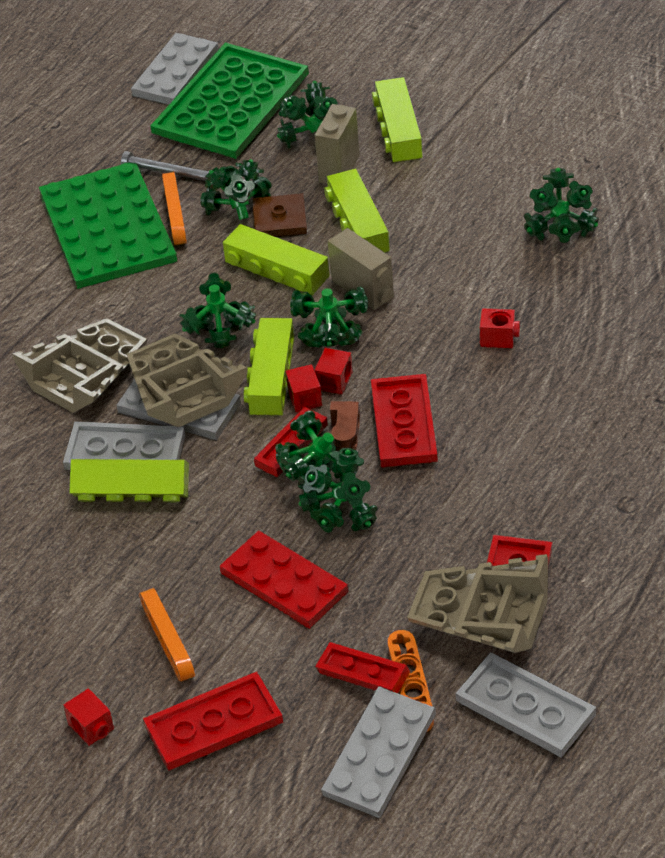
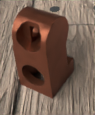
[330,401,360,452]

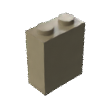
[315,104,360,184]
[328,228,394,310]

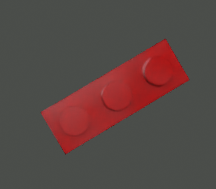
[254,407,328,477]
[315,642,410,693]

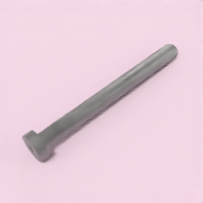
[121,151,208,181]

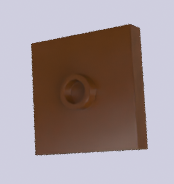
[252,193,307,237]

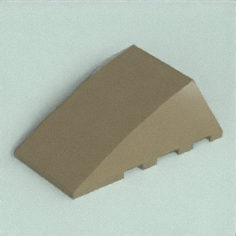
[13,318,147,413]
[127,334,248,427]
[407,554,548,653]

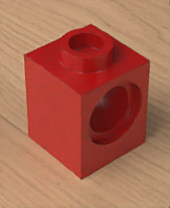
[480,308,520,348]
[314,348,353,395]
[285,364,322,412]
[63,688,114,746]

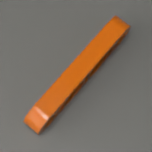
[162,172,187,246]
[139,588,195,682]
[388,630,434,732]

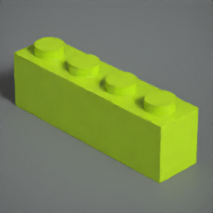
[372,77,423,162]
[324,169,390,253]
[223,224,330,295]
[244,318,295,415]
[70,459,189,502]

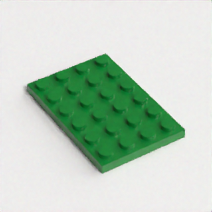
[150,42,309,159]
[39,163,178,289]

